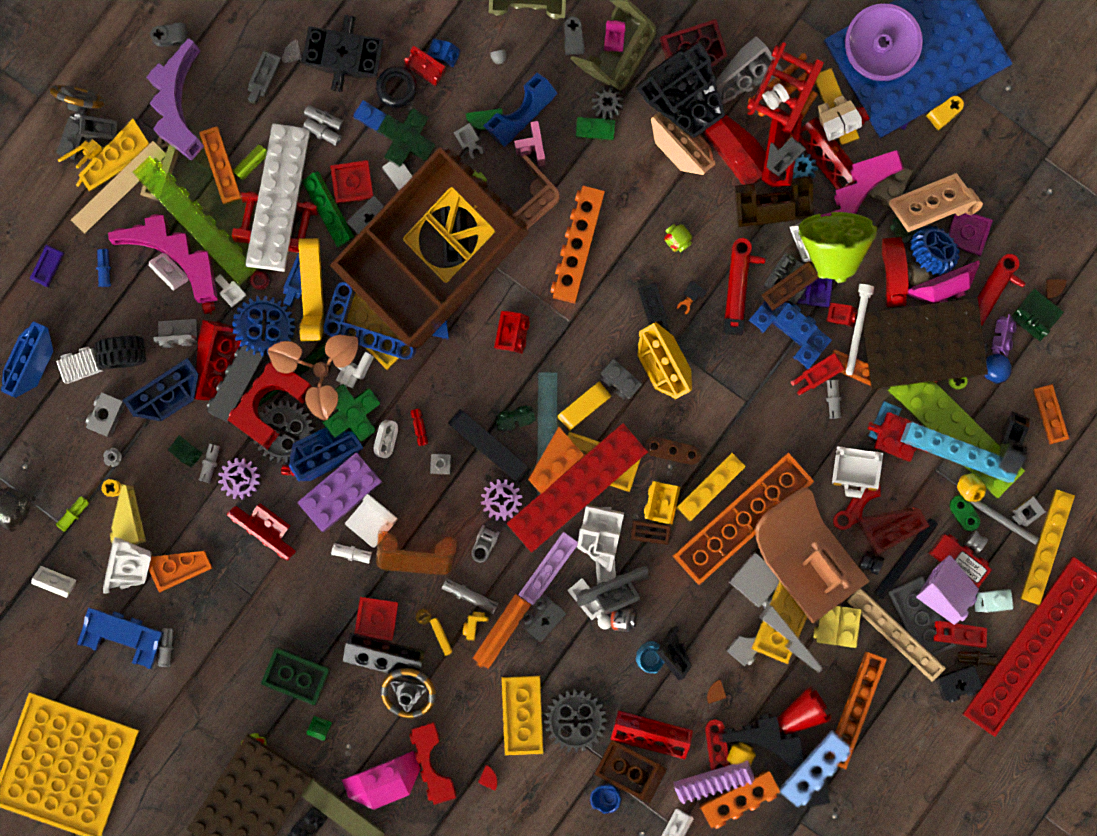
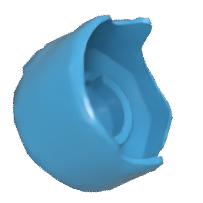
[636,641,664,673]

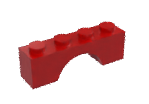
[409,721,457,805]

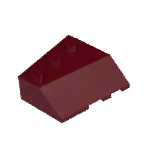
[659,19,728,68]

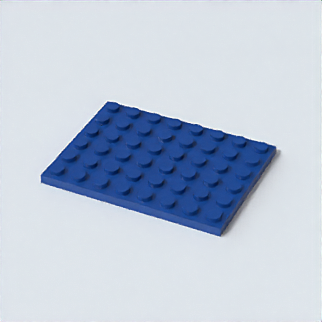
[824,0,1013,138]

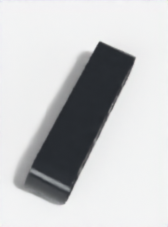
[448,409,531,484]

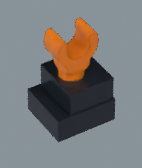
[677,281,707,315]

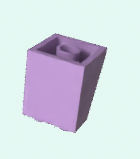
[916,555,979,625]

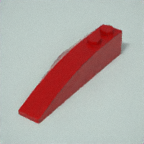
[703,114,766,185]

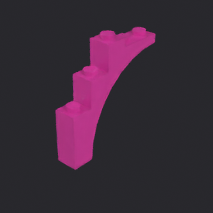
[821,150,904,217]
[108,214,218,304]

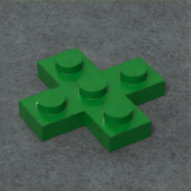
[323,384,380,442]

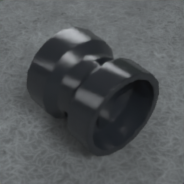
[859,550,884,575]

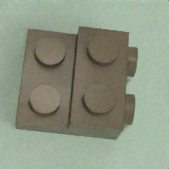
[866,155,912,207]

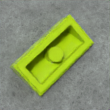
[233,145,267,180]

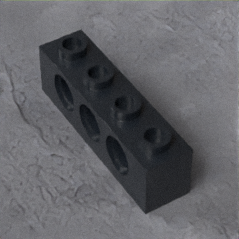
[441,206,469,268]
[343,632,425,681]

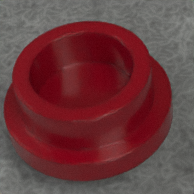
[250,271,270,290]

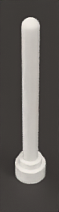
[846,284,875,375]

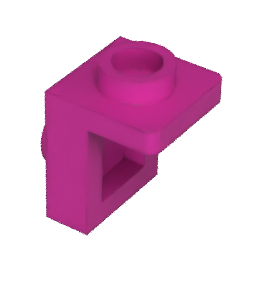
[604,20,625,52]

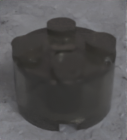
[0,487,31,532]

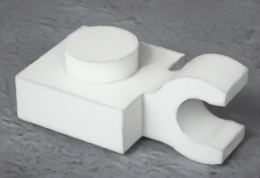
[215,274,247,308]

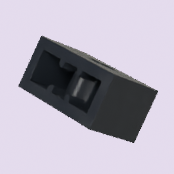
[935,665,983,703]

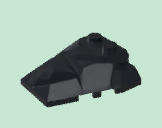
[636,41,725,138]

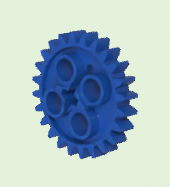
[232,296,295,356]

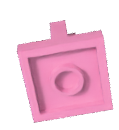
[514,121,545,167]

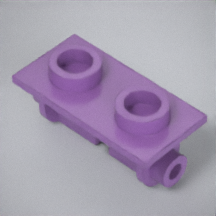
[991,314,1016,357]

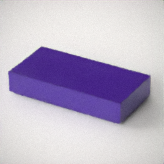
[30,245,65,287]

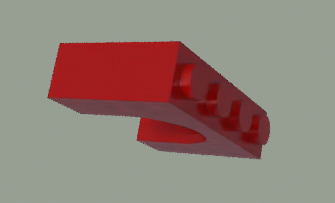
[227,362,312,450]

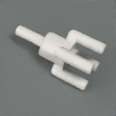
[336,352,374,389]

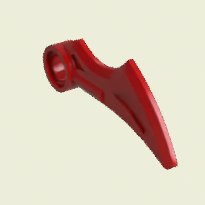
[833,483,881,530]

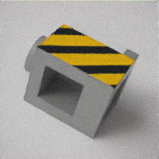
[1012,496,1045,526]

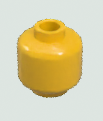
[957,473,986,502]
[727,742,756,767]

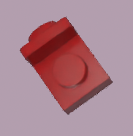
[827,303,858,328]

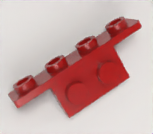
[227,503,296,561]

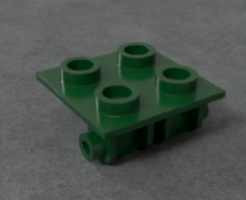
[1011,288,1064,342]

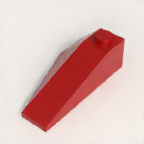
[194,320,242,401]

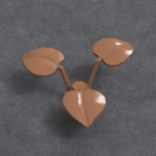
[268,335,358,420]

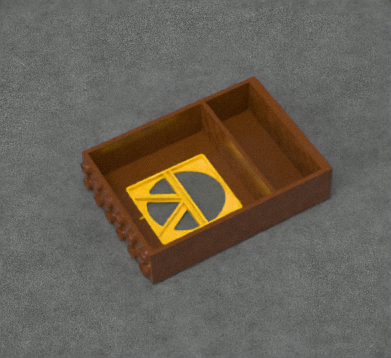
[330,147,530,348]

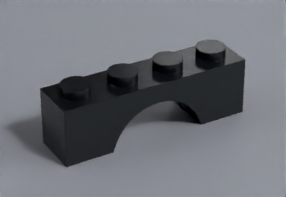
[998,411,1030,475]

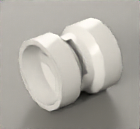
[762,83,789,110]

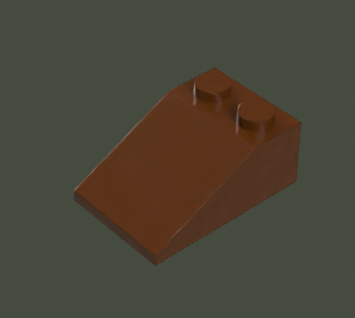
[594,740,667,803]

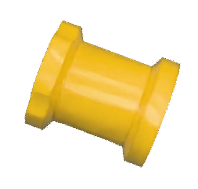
[101,479,122,497]

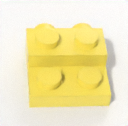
[814,606,862,648]

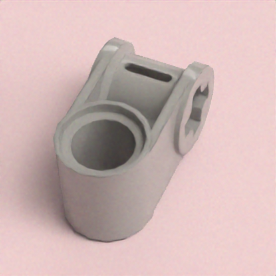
[472,525,500,563]

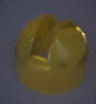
[416,609,431,624]

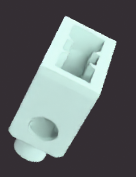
[974,589,1013,612]

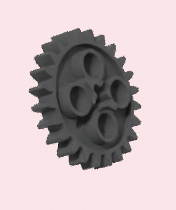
[254,401,315,463]
[544,689,607,753]

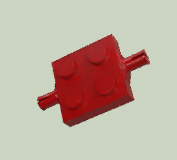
[867,412,927,462]

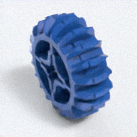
[910,225,960,275]

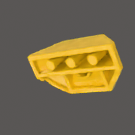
[637,322,692,399]

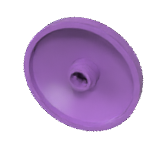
[845,4,923,81]

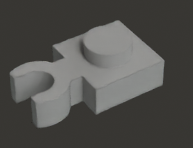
[454,123,484,159]

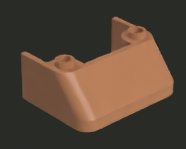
[513,155,560,230]

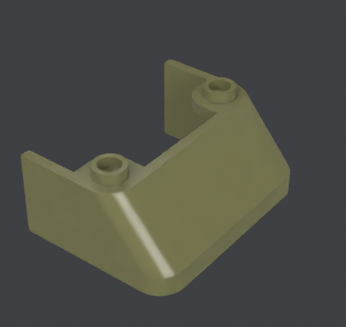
[571,0,656,90]

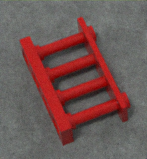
[747,42,824,134]
[232,192,318,253]

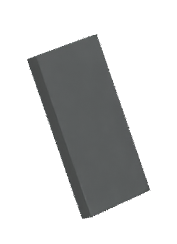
[888,576,956,656]

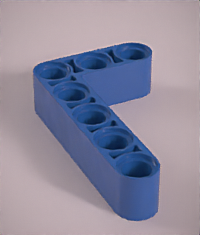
[323,282,416,360]

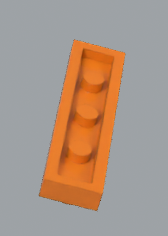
[199,126,241,205]

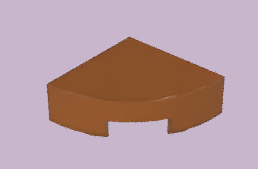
[707,679,726,704]

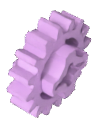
[218,458,261,500]
[481,479,522,521]

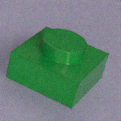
[306,716,332,741]

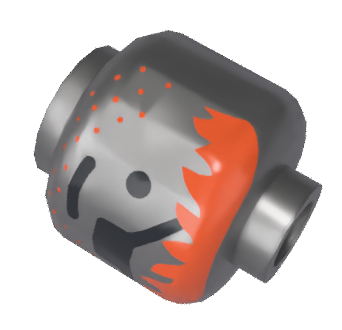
[608,606,637,632]

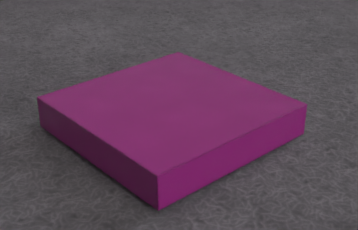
[948,213,993,256]

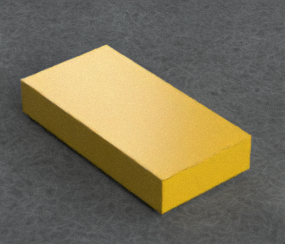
[430,617,453,656]

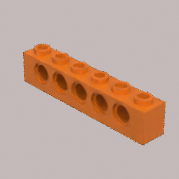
[550,186,605,304]
[826,651,887,769]

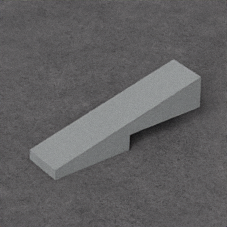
[759,605,822,672]

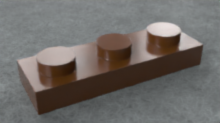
[762,261,819,311]

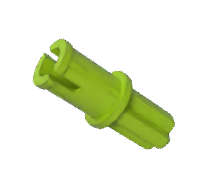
[56,496,89,532]

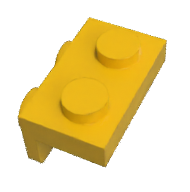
[644,481,681,525]
[463,612,489,640]

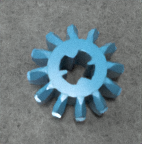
[793,152,818,179]

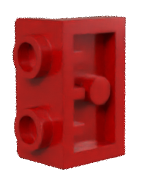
[494,311,530,354]

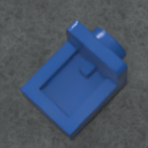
[427,38,460,67]

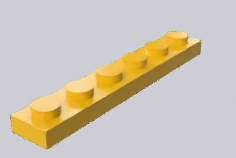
[1020,489,1075,605]

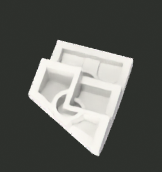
[577,505,624,572]

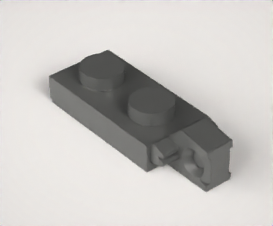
[248,50,282,104]
[56,107,88,160]

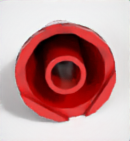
[777,686,832,734]

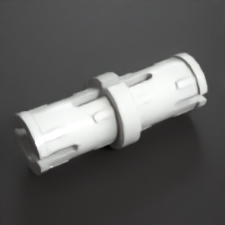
[331,543,372,564]

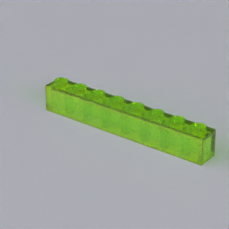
[133,156,257,287]

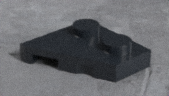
[657,626,692,680]

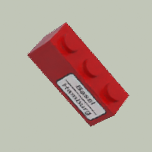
[929,534,992,588]

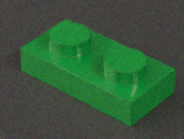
[576,117,615,140]

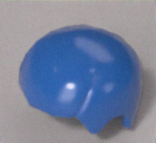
[984,354,1012,384]
[590,784,622,814]

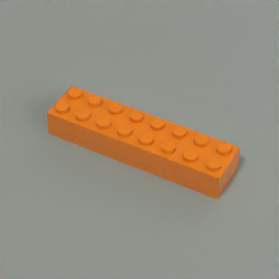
[672,453,814,585]

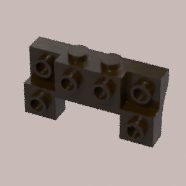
[735,176,814,227]

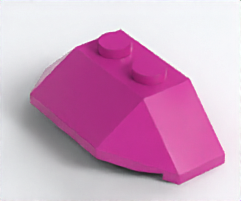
[907,260,980,304]
[342,750,421,810]

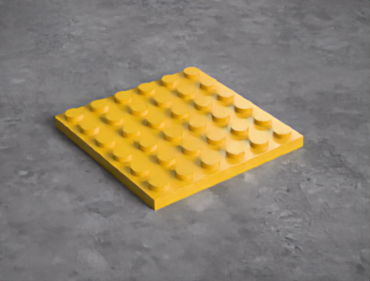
[0,692,140,836]

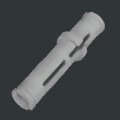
[441,578,498,614]

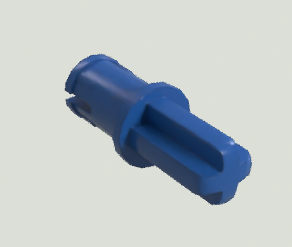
[96,249,111,287]

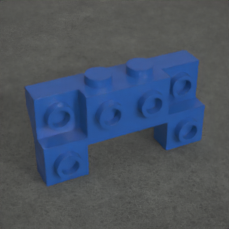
[748,301,832,370]
[77,607,164,669]

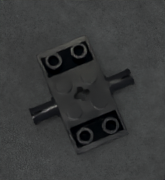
[302,15,384,92]

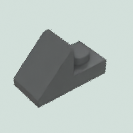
[79,115,117,140]
[767,137,805,176]

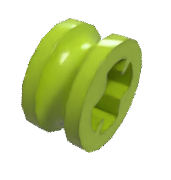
[949,377,968,390]

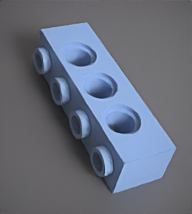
[780,730,850,807]

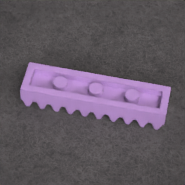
[518,532,578,605]
[674,760,754,804]

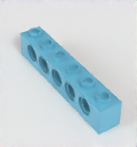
[900,422,1016,483]

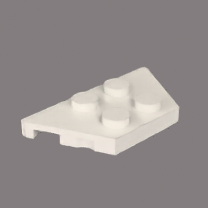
[103,537,151,593]

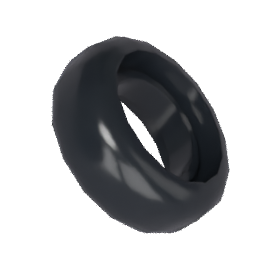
[376,66,418,108]

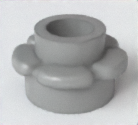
[103,448,122,467]

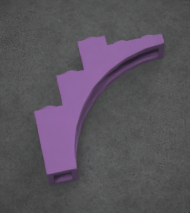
[146,38,204,161]

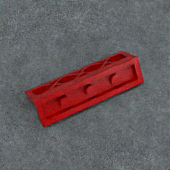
[762,108,803,187]
[799,117,857,190]
[610,710,693,760]

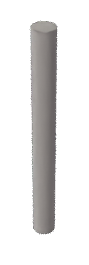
[970,501,1039,545]

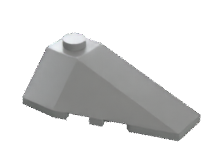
[715,36,783,104]

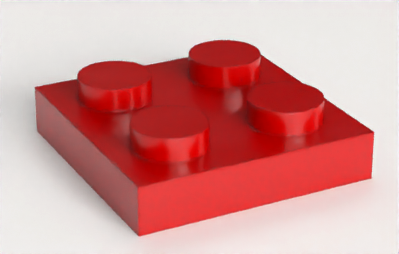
[330,160,374,204]
[355,597,399,641]

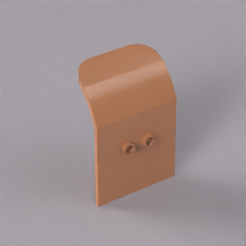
[756,487,870,623]

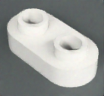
[373,420,398,458]

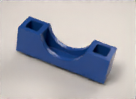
[484,73,558,147]

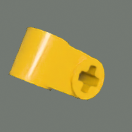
[926,96,964,130]

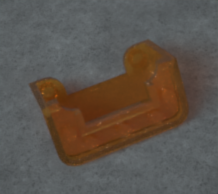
[376,530,457,575]

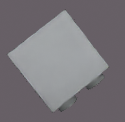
[728,553,779,607]

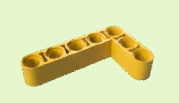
[299,238,325,341]

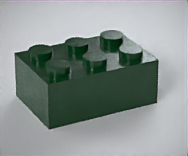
[261,647,332,706]

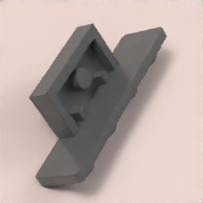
[577,566,648,615]

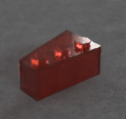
[856,507,929,555]

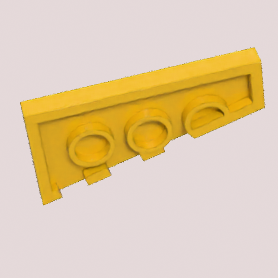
[79,119,150,191]

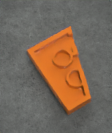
[528,427,584,494]
[148,551,213,593]

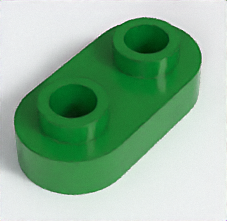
[949,496,980,531]

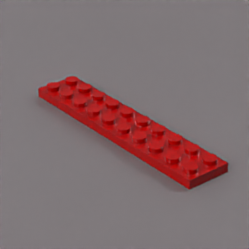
[962,557,1097,737]

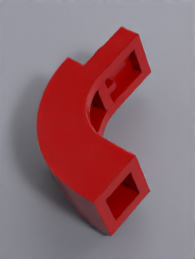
[882,237,908,307]

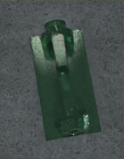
[495,405,536,432]

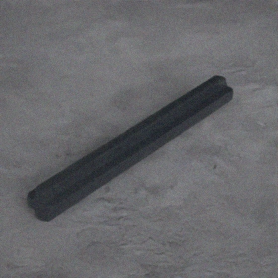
[874,518,938,599]

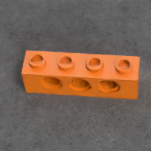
[699,769,780,829]

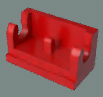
[404,46,446,87]

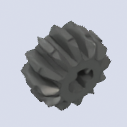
[592,87,623,120]

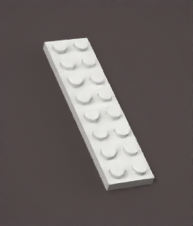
[246,124,310,272]

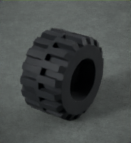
[95,336,146,369]

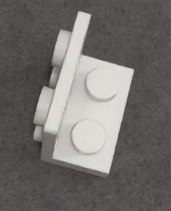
[345,494,398,548]

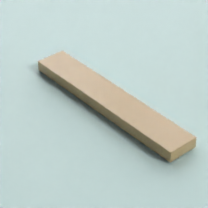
[71,141,166,234]
[847,588,946,682]

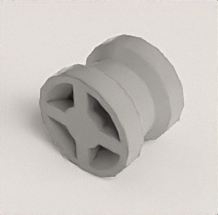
[964,530,988,554]

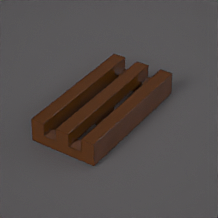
[630,521,671,545]

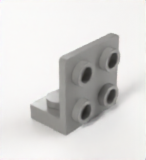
[153,319,198,348]

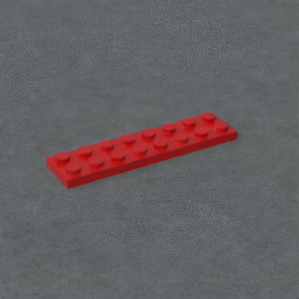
[506,423,648,553]

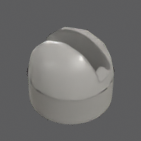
[490,49,506,64]

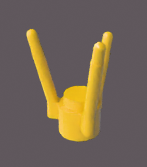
[58,139,103,186]

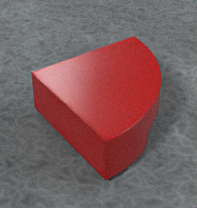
[478,765,497,791]

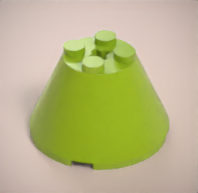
[798,212,877,282]

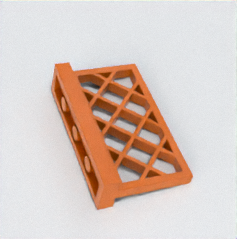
[473,594,531,669]

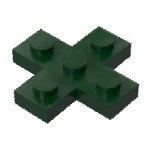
[377,108,436,167]

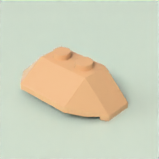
[651,112,715,175]

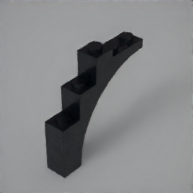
[718,713,830,807]

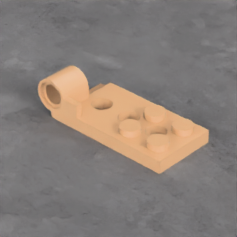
[889,173,983,232]

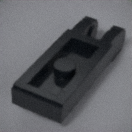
[638,283,670,333]

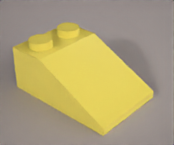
[110,485,146,545]

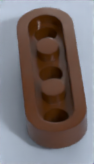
[644,437,701,465]

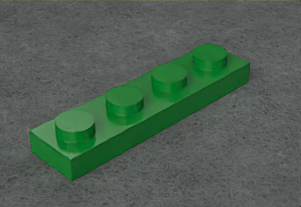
[302,171,354,248]

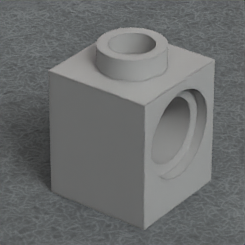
[430,454,451,475]

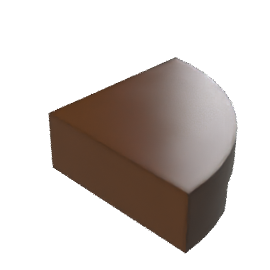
[1046,279,1067,299]

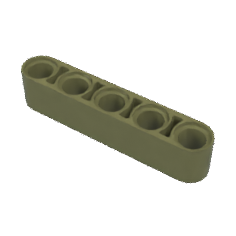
[301,778,385,836]

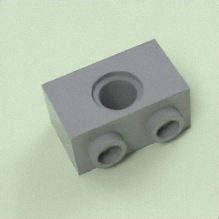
[86,392,125,438]

